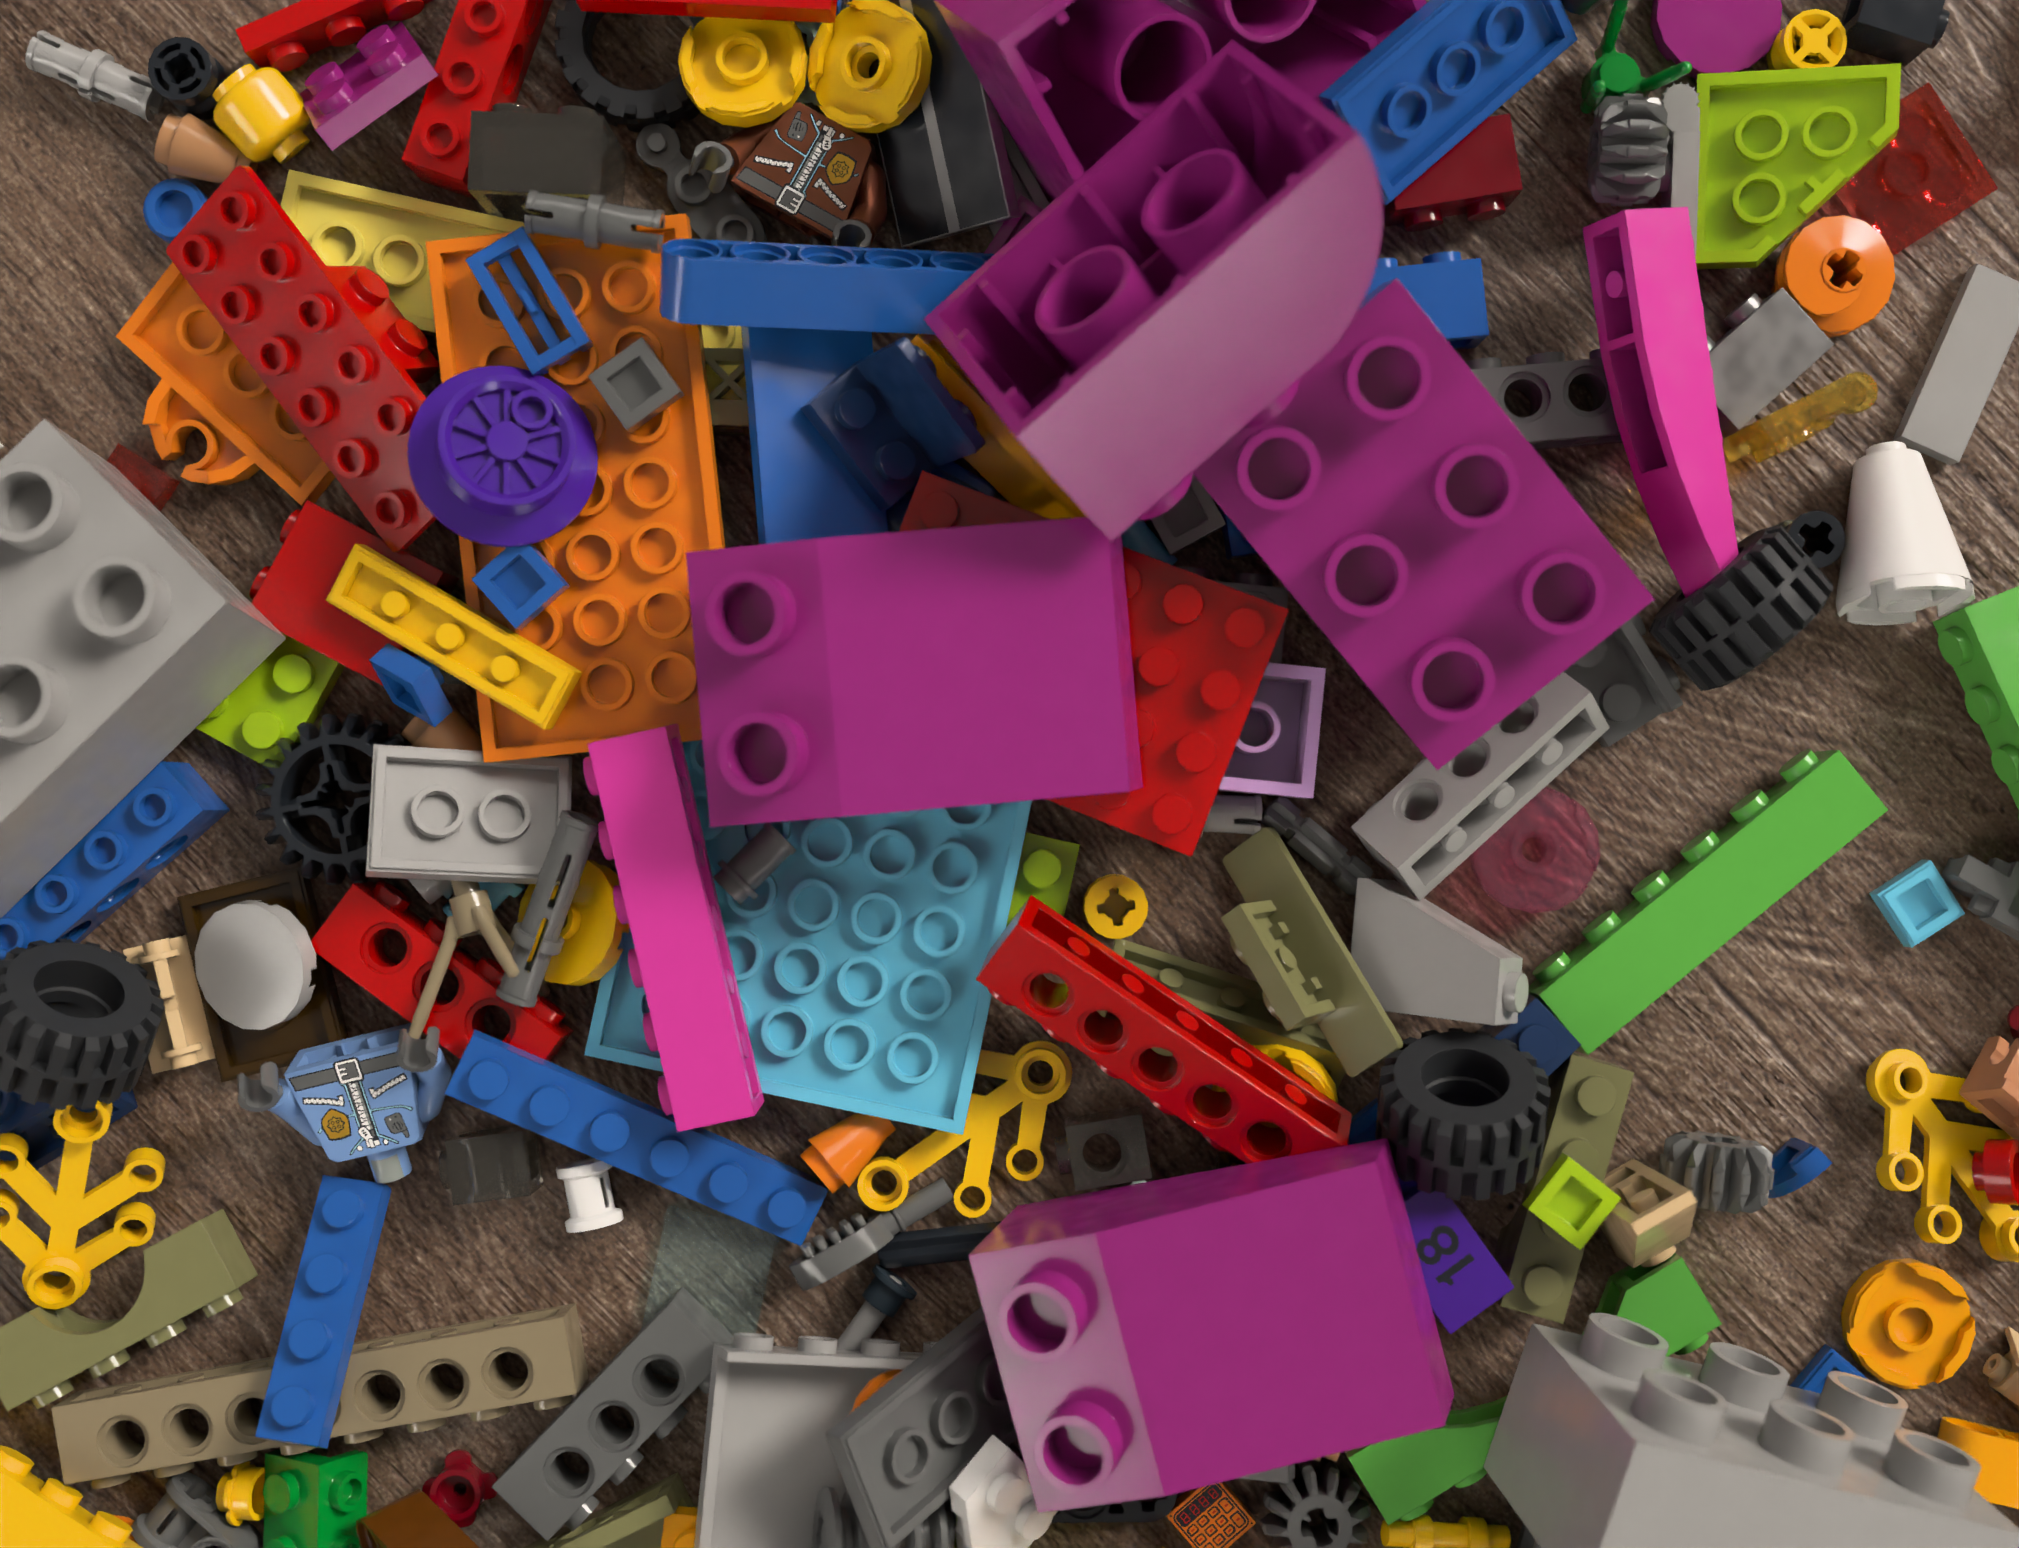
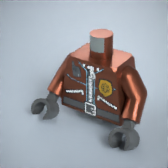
[688,102,888,248]

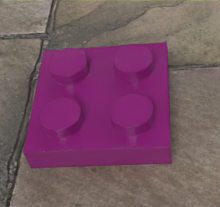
[299,21,438,151]

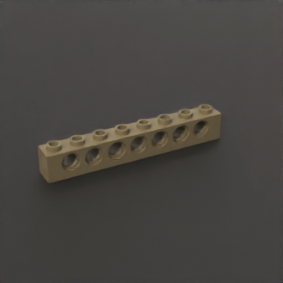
[51,1303,589,1489]

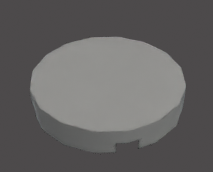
[194,900,317,1030]

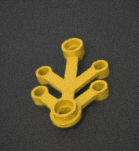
[857,1040,1072,1218]
[1866,1049,2019,1262]
[0,1101,166,1309]

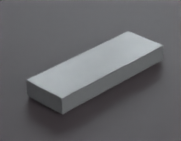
[1893,263,2019,465]

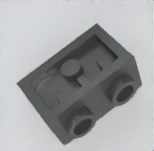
[1564,613,1683,747]

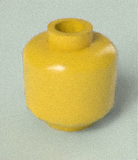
[212,64,310,164]

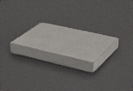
[366,744,572,885]

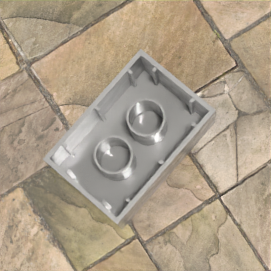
[0,419,286,918]
[1483,1313,2019,1548]

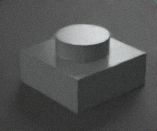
[588,337,684,433]

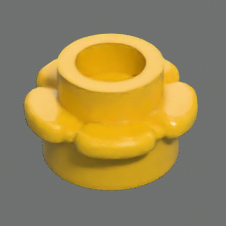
[216,1461,265,1526]

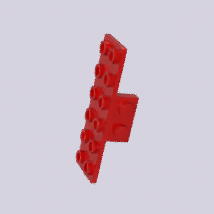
[166,166,440,552]

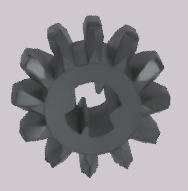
[1586,93,1670,207]
[1658,1130,1775,1214]
[1260,1460,1371,1548]

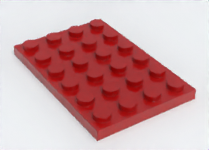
[899,470,1289,857]

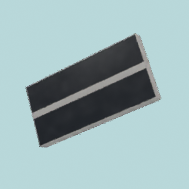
[847,0,1020,247]

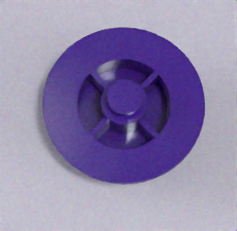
[407,366,598,547]

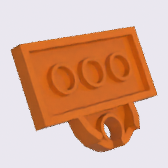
[116,262,335,506]

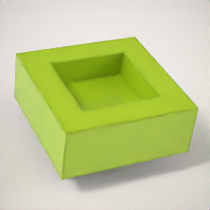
[1522,1153,1621,1251]

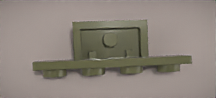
[1221,827,1403,1077]

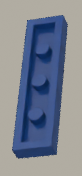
[255,1175,392,1449]

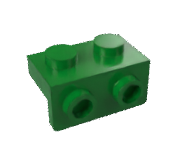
[263,1449,368,1548]

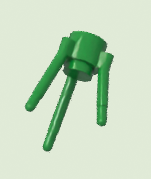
[1580,0,1692,114]

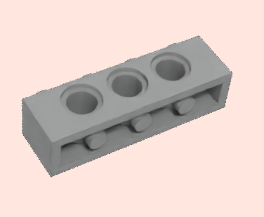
[1351,672,1610,901]

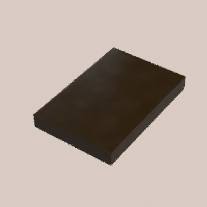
[177,866,349,1082]

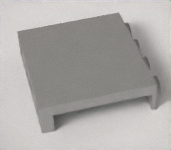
[694,1333,957,1548]

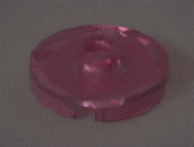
[1470,787,1600,913]

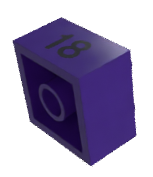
[1398,1177,1515,1334]

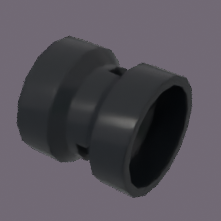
[148,37,230,120]

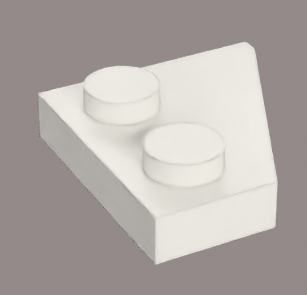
[949,1434,1058,1548]

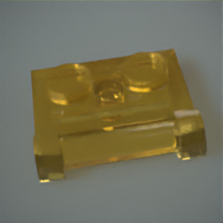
[1723,372,1878,464]

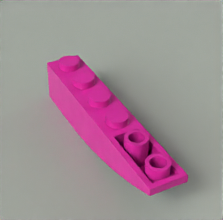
[1583,207,1739,598]

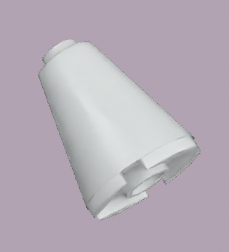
[1836,441,1975,626]

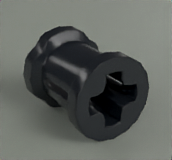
[1777,511,1845,568]

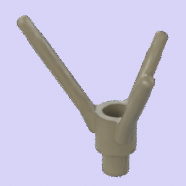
[408,881,550,1039]

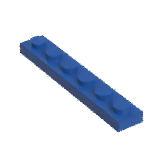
[444,1029,829,1246]

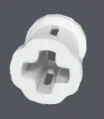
[556,1157,624,1233]

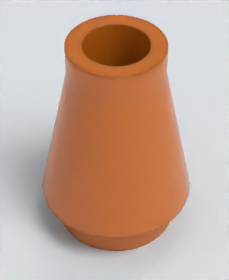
[800,1113,897,1194]

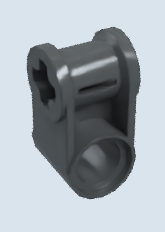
[131,1472,263,1548]

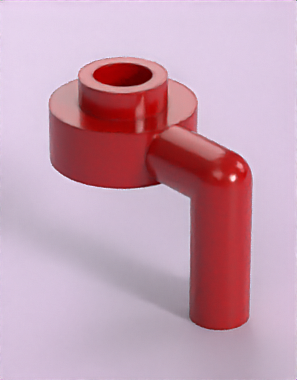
[1972,1139,2019,1205]

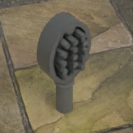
[789,1177,954,1291]

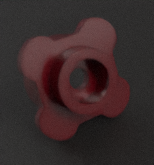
[422,1449,498,1528]

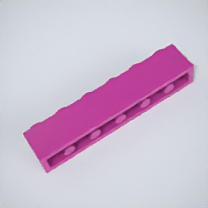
[583,723,764,1132]

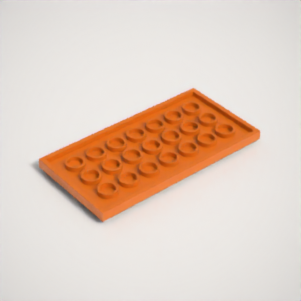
[426,213,726,763]

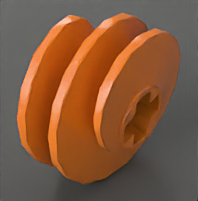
[1771,215,1895,338]

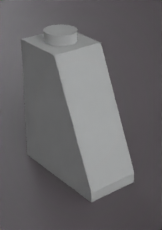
[1351,877,1529,1026]

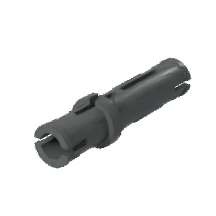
[496,810,599,1007]

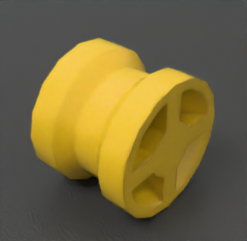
[1766,9,1847,70]
[1083,874,1148,939]

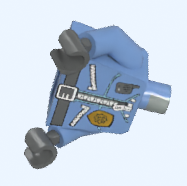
[237,1023,452,1184]

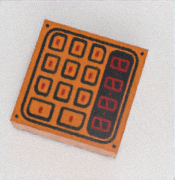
[1166,1482,1256,1548]

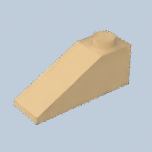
[1600,1158,1697,1268]

